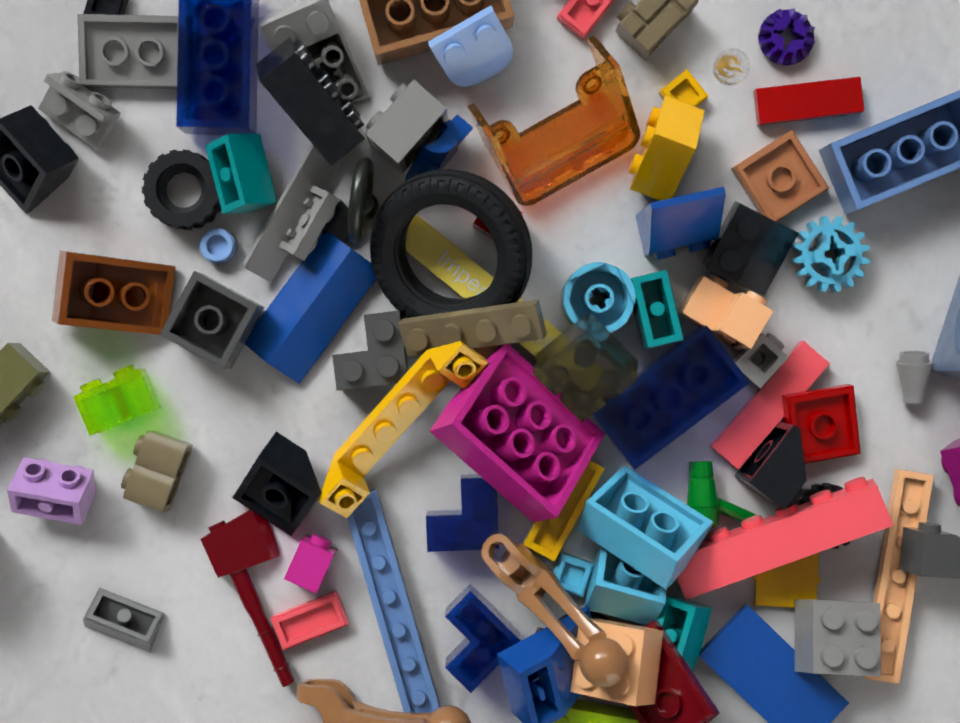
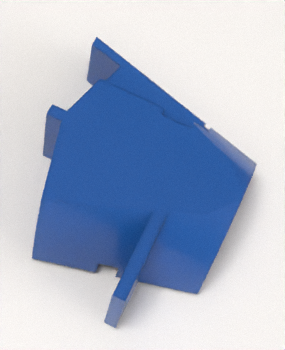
[404,114,473,182]

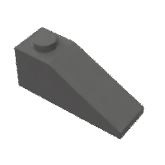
[899,522,960,578]

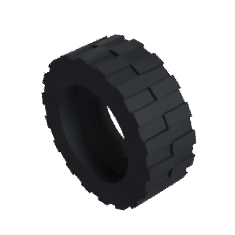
[142,149,221,230]

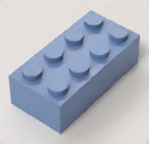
[818,90,960,215]

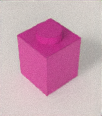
[284,534,337,594]

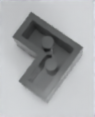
[332,311,409,391]

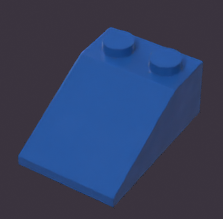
[636,186,726,260]

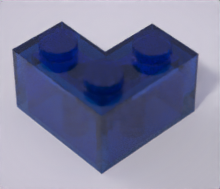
[426,474,499,552]
[445,583,522,693]

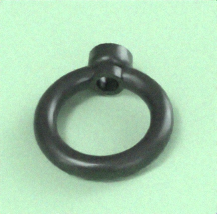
[348,157,379,244]

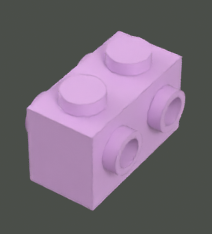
[7,457,96,525]

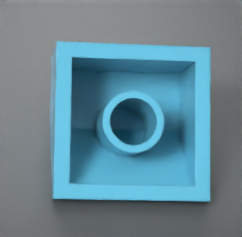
[585,545,667,625]

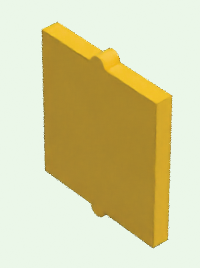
[752,553,821,608]

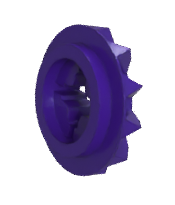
[758,8,815,66]

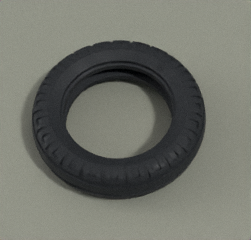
[370,169,533,318]

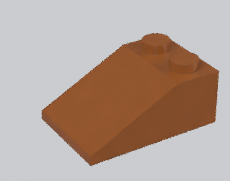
[52,250,176,335]

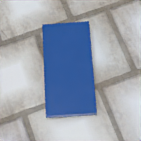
[699,603,849,723]

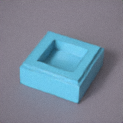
[553,551,594,597]

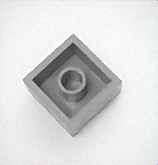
[365,79,448,174]
[795,599,881,677]

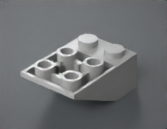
[258,0,370,104]

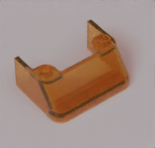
[467,36,640,206]

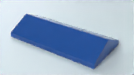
[245,231,376,384]

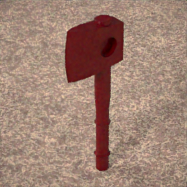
[200,510,295,687]

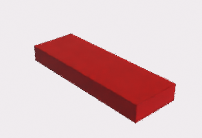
[753,76,864,126]

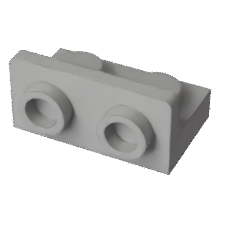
[38,71,121,149]

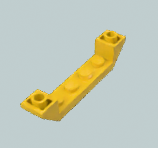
[319,341,488,518]

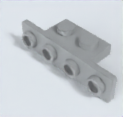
[242,144,340,282]

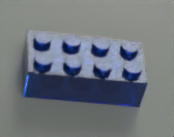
[176,0,259,135]
[588,325,750,470]

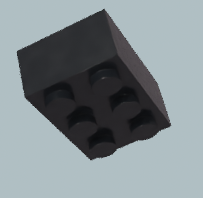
[256,37,365,166]

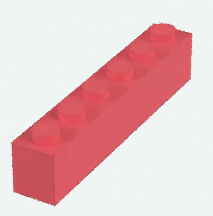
[677,477,894,600]

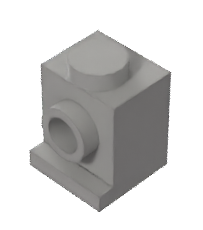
[727,333,789,389]

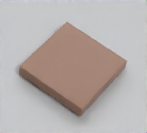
[731,130,830,222]

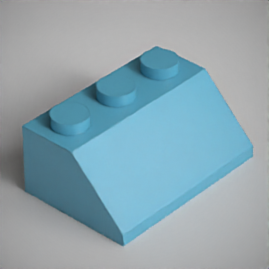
[577,465,713,590]

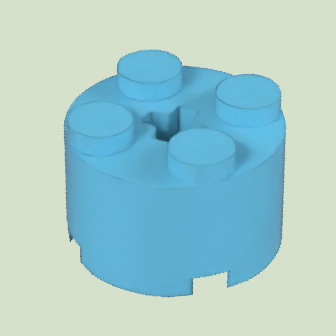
[561,262,636,335]

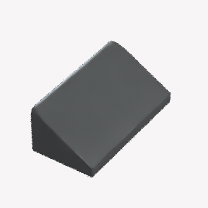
[83,588,165,652]

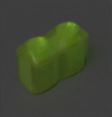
[73,365,161,436]

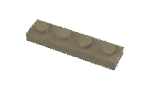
[398,299,547,357]

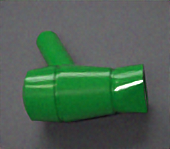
[687,461,756,529]

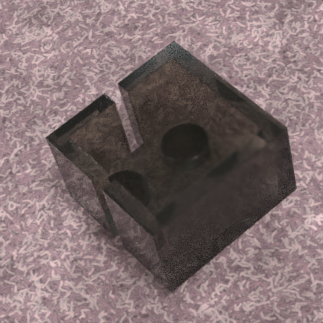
[532,312,638,422]

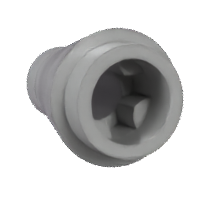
[896,351,933,404]

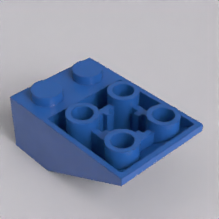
[497,606,592,723]

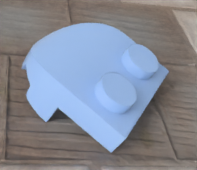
[428,5,513,87]

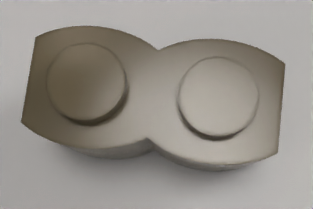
[121,430,193,512]

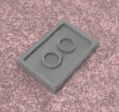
[77,14,188,89]

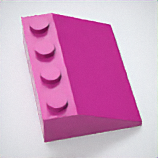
[430,344,605,522]

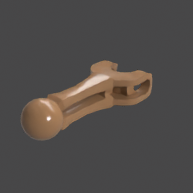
[481,534,628,687]
[297,679,471,723]

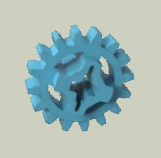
[790,216,870,293]

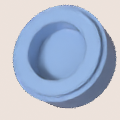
[200,228,237,264]

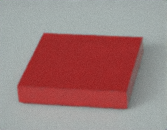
[782,384,861,464]

